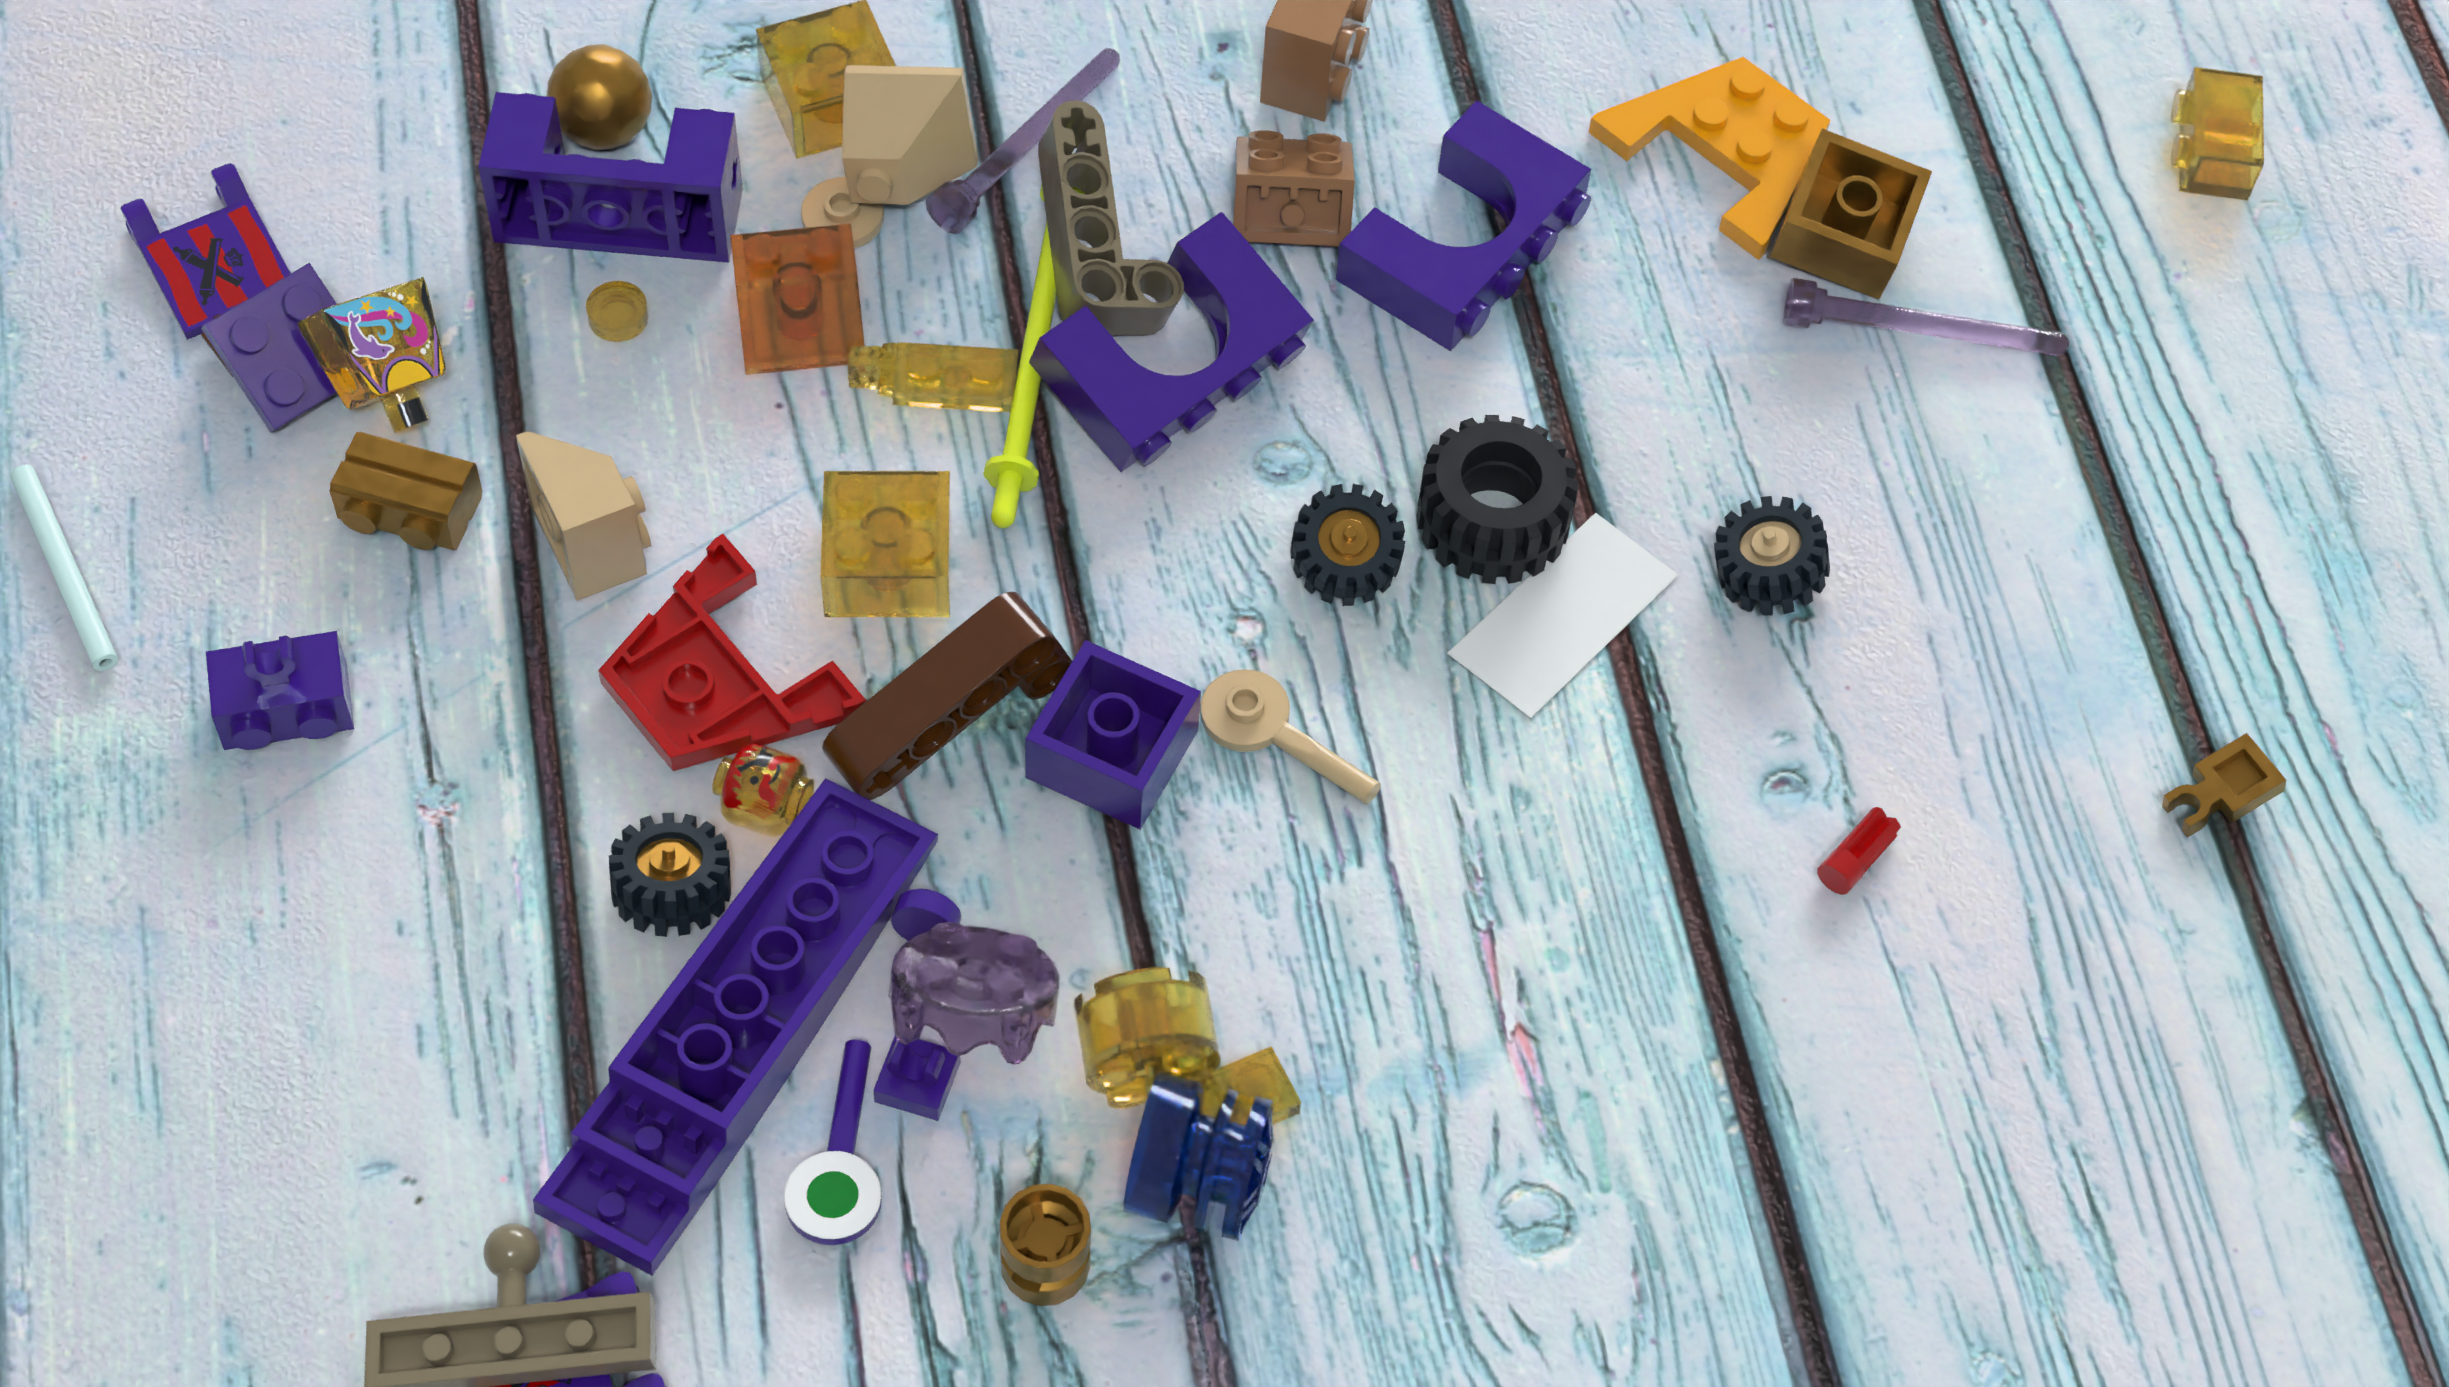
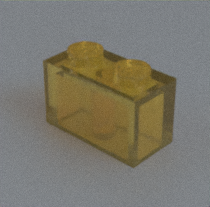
[2171,67,2264,201]

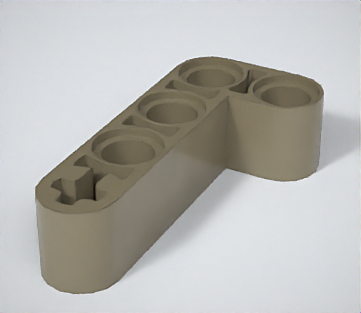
[1038,100,1184,336]

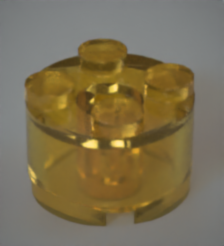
[1074,967,1221,1109]

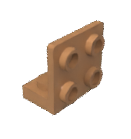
[1233,130,1355,247]

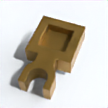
[2162,733,2287,838]

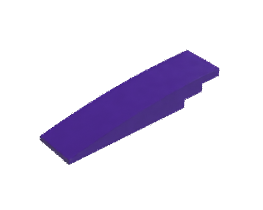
[533,778,938,1276]

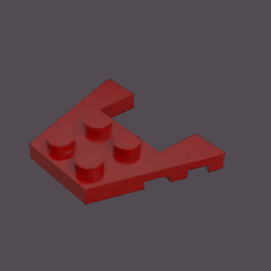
[598,534,866,771]

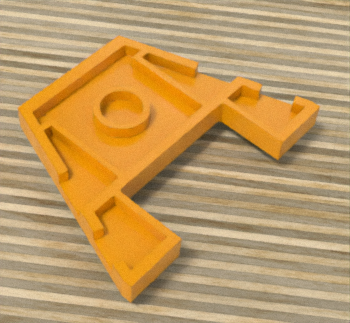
[1588,57,1831,260]

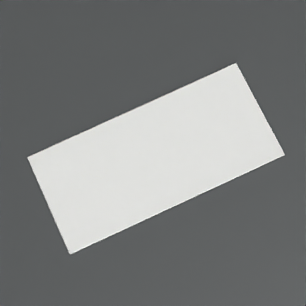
[1447,513,1678,718]

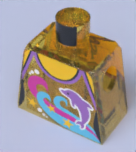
[297,277,446,433]

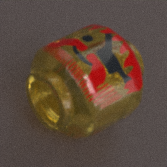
[712,744,815,837]

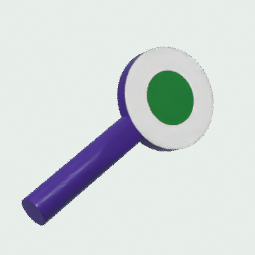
[784,1040,882,1245]

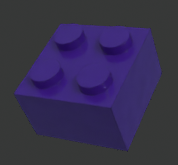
[1025,640,1201,830]

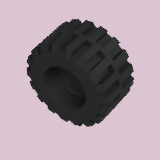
[1417,415,1578,584]

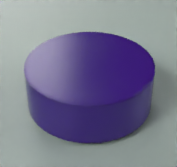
[891,889,962,948]

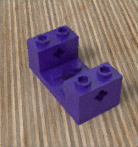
[478,92,743,263]

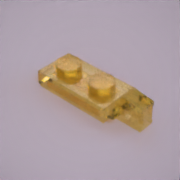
[848,342,1018,412]

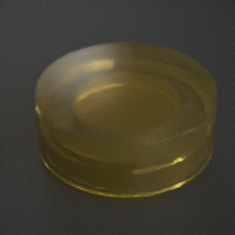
[586,281,648,342]

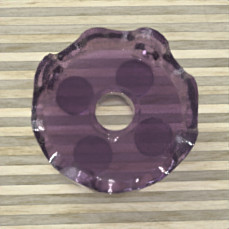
[888,922,1060,1065]

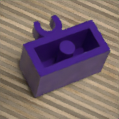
[205,631,354,750]

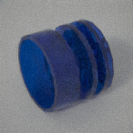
[1124,1072,1275,1241]

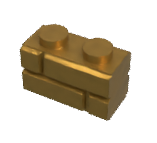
[329,432,483,550]

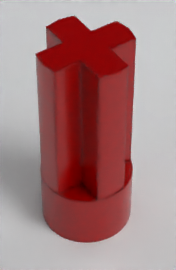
[1817,807,1901,895]

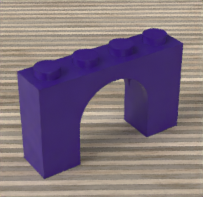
[1336,100,1591,352]
[1029,211,1314,472]

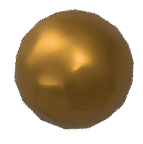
[546,44,652,150]

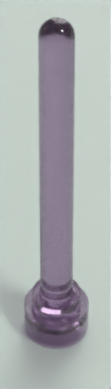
[926,48,1120,234]
[1783,278,2069,356]

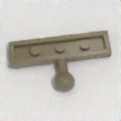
[364,1223,656,1387]

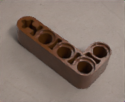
[822,592,1072,800]

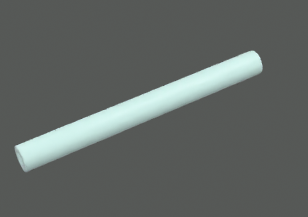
[10,465,118,671]

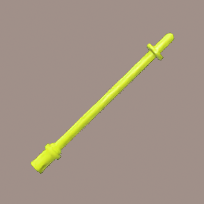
[983,184,1084,529]

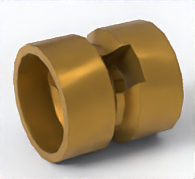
[999,1184,1091,1306]

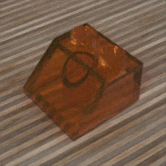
[730,224,866,375]

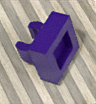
[873,1032,961,1121]

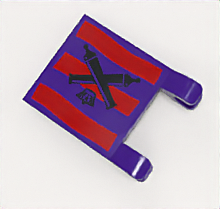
[121,163,291,340]

